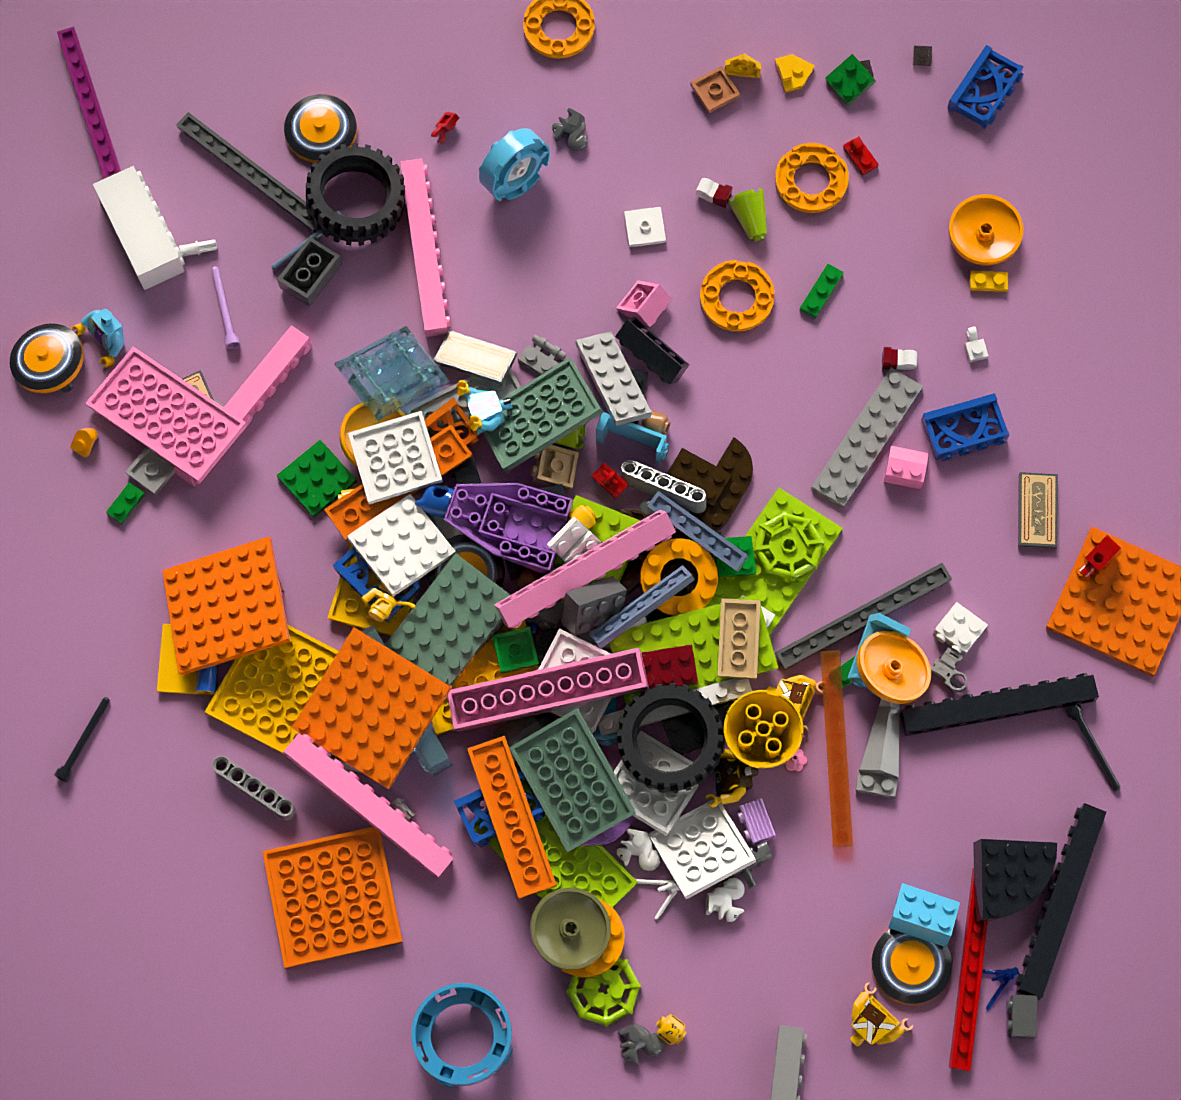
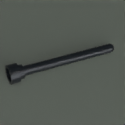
[54,697,110,783]
[1066,704,1121,791]

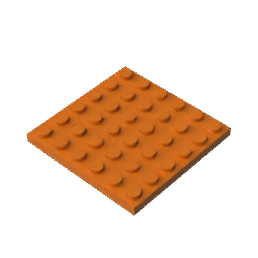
[1046,526,1181,677]
[162,536,290,676]
[291,627,452,789]
[262,827,403,969]

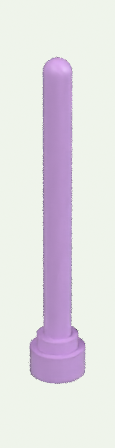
[212,267,240,349]

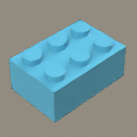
[888,883,960,947]

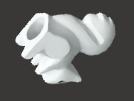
[617,829,660,871]
[705,878,745,923]

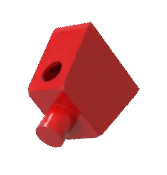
[1079,535,1121,579]

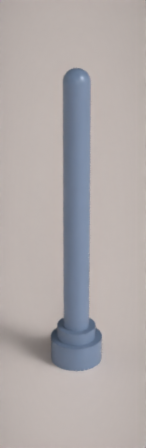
[271,211,342,271]

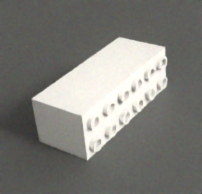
[93,166,185,290]

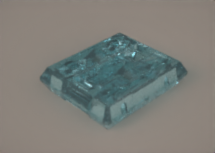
[334,325,449,421]

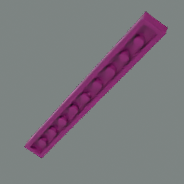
[57,26,121,179]

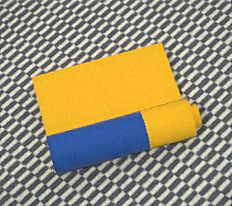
[157,624,217,695]

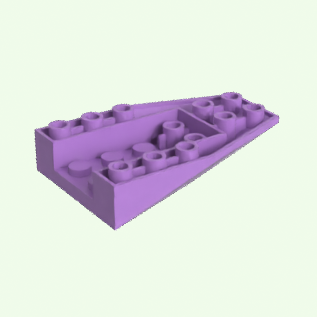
[444,483,573,575]

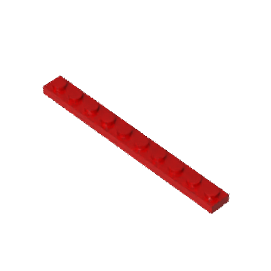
[949,868,988,1071]

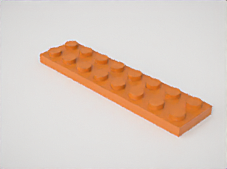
[324,425,473,542]
[467,736,557,899]

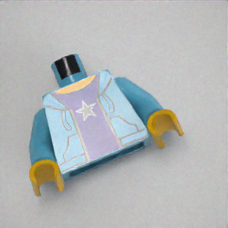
[71,308,124,368]
[456,380,513,434]

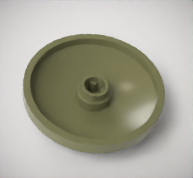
[530,888,611,970]

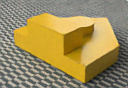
[725,53,762,78]
[775,54,815,93]

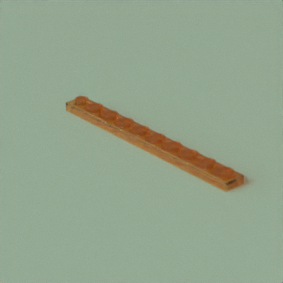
[820,650,853,847]

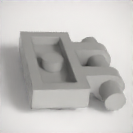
[518,334,567,375]

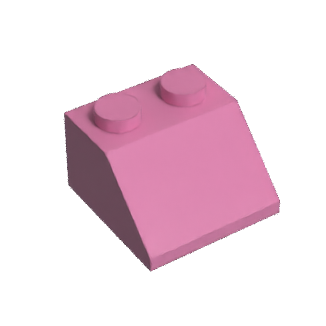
[616,280,672,327]
[884,446,928,490]

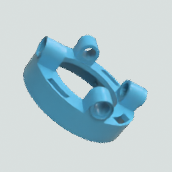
[411,983,513,1088]

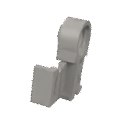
[930,647,967,692]

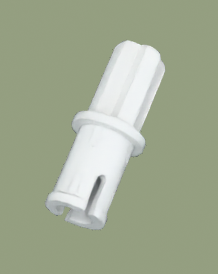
[179,240,217,257]

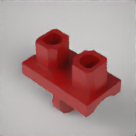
[591,463,629,499]

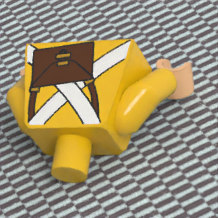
[766,675,826,738]
[850,983,913,1047]

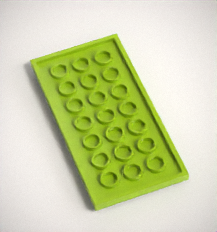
[704,488,843,636]
[609,594,778,706]
[474,780,638,908]

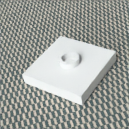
[624,207,666,248]

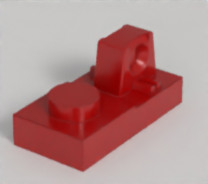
[843,136,879,176]

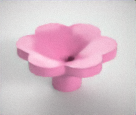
[784,749,807,772]

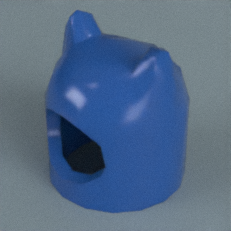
[415,485,454,519]

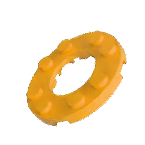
[523,0,595,59]
[775,143,849,213]
[700,260,775,332]
[640,539,718,616]
[559,899,625,978]

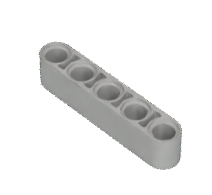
[621,460,706,513]
[212,756,296,820]

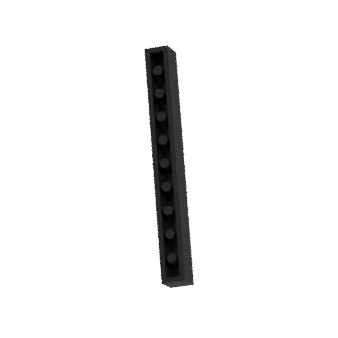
[900,673,1099,736]
[1015,803,1107,1000]

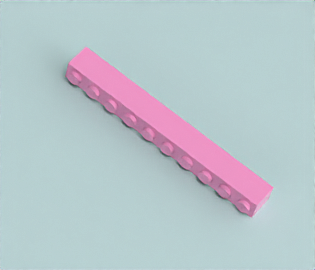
[400,158,451,337]
[174,325,311,487]
[494,510,676,628]
[283,733,453,878]

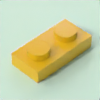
[970,270,1008,292]

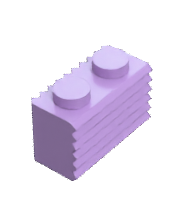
[737,798,776,846]

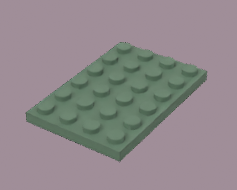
[483,357,603,473]
[384,553,510,686]
[509,708,637,852]

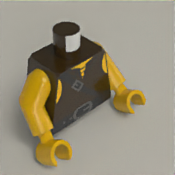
[705,749,759,808]

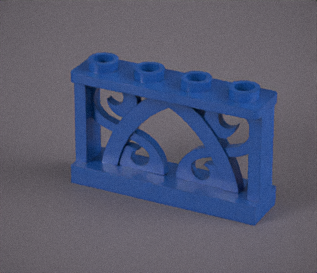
[947,45,1024,129]
[921,393,1010,461]
[332,547,421,623]
[454,770,546,847]

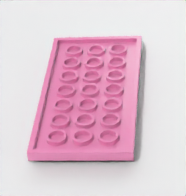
[86,347,248,483]

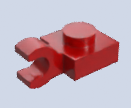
[431,112,460,144]

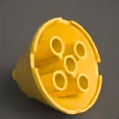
[724,690,803,769]

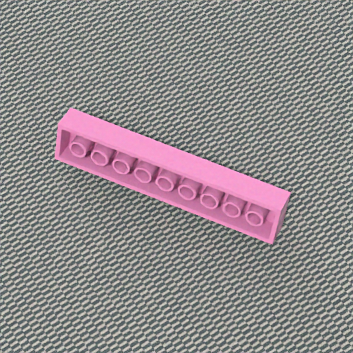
[447,648,649,732]

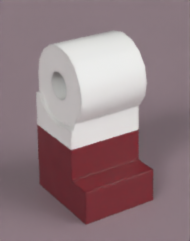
[695,178,733,208]
[882,347,917,370]

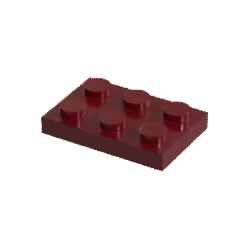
[640,644,698,693]

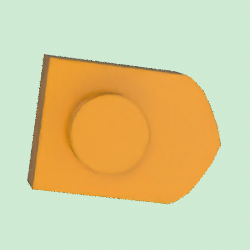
[70,428,98,457]

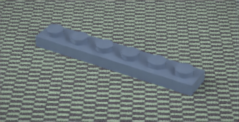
[647,491,749,572]
[589,565,695,649]

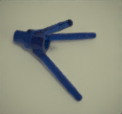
[982,967,1019,1010]

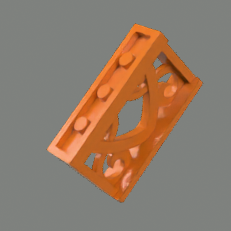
[424,398,481,447]

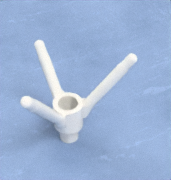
[635,879,680,920]

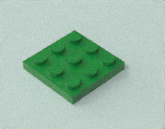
[277,440,357,517]

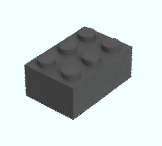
[277,236,342,307]
[561,576,627,636]

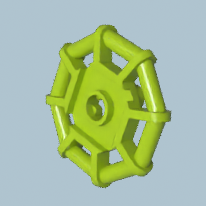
[753,511,825,581]
[566,958,642,1027]

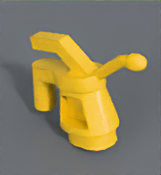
[361,583,416,622]

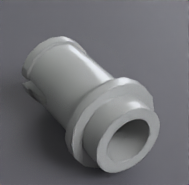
[390,798,416,822]

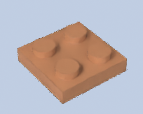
[690,66,740,114]

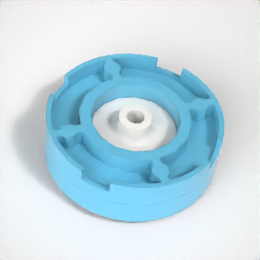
[479,128,550,201]

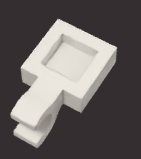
[964,327,988,363]

